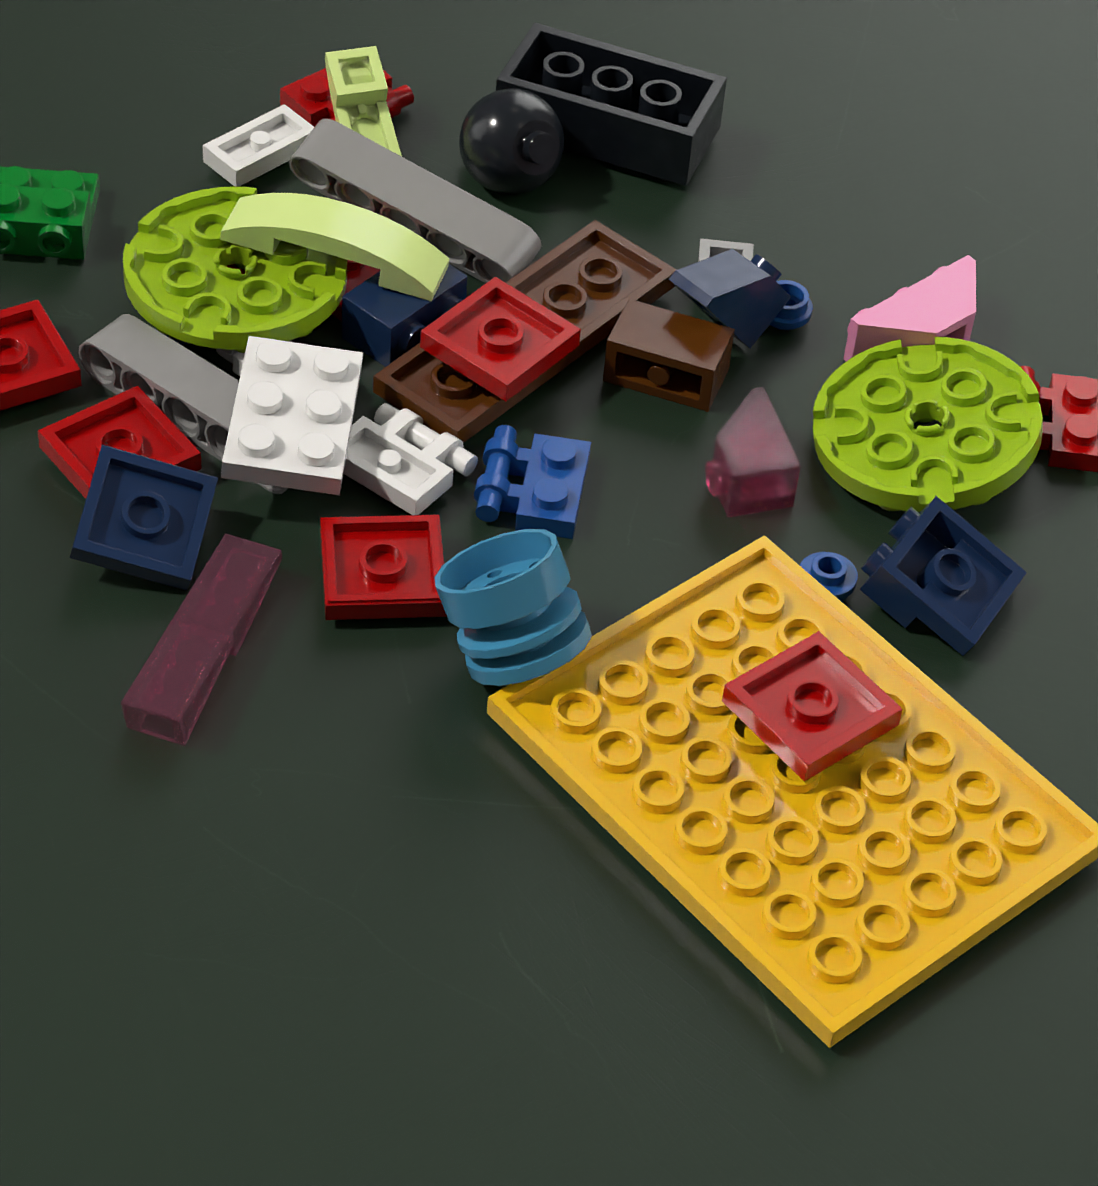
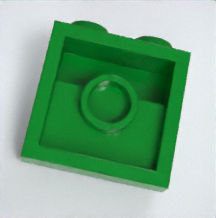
[0,166,100,260]

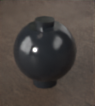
[459,89,564,195]

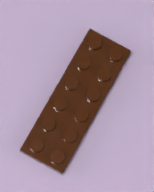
[373,220,677,443]

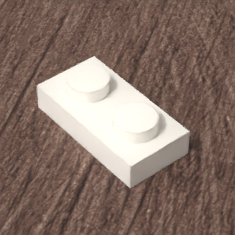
[203,104,314,187]

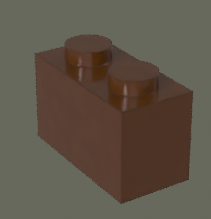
[603,299,735,412]

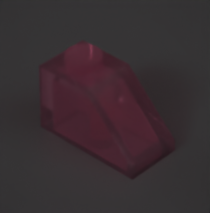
[705,387,801,517]

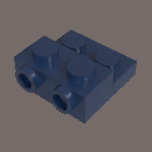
[860,496,1027,656]

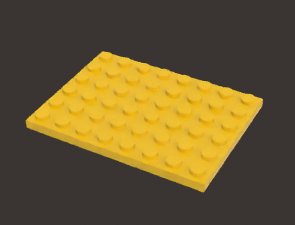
[487,535,1098,1048]

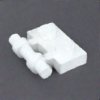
[343,403,478,515]

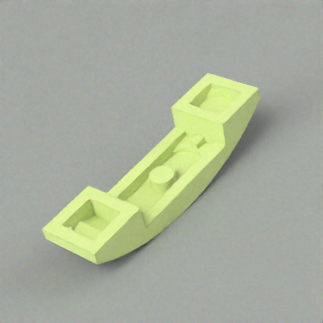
[325,46,402,157]
[220,193,449,301]

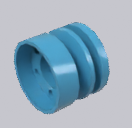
[434,529,592,686]

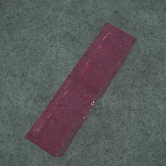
[121,533,282,746]

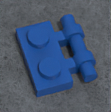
[474,425,591,539]

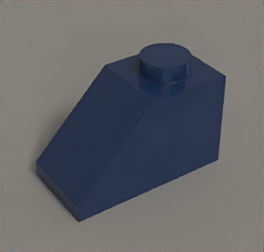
[669,249,791,349]

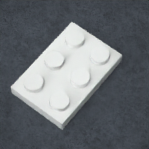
[221,336,363,495]

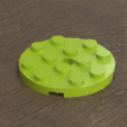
[123,186,347,353]
[813,337,1043,512]

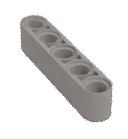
[289,119,542,283]
[78,314,288,494]

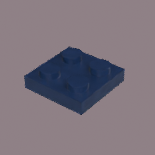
[70,445,218,591]

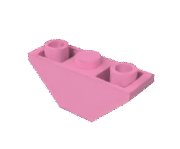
[843,255,976,361]

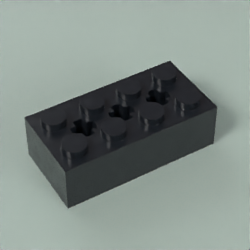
[496,23,727,186]

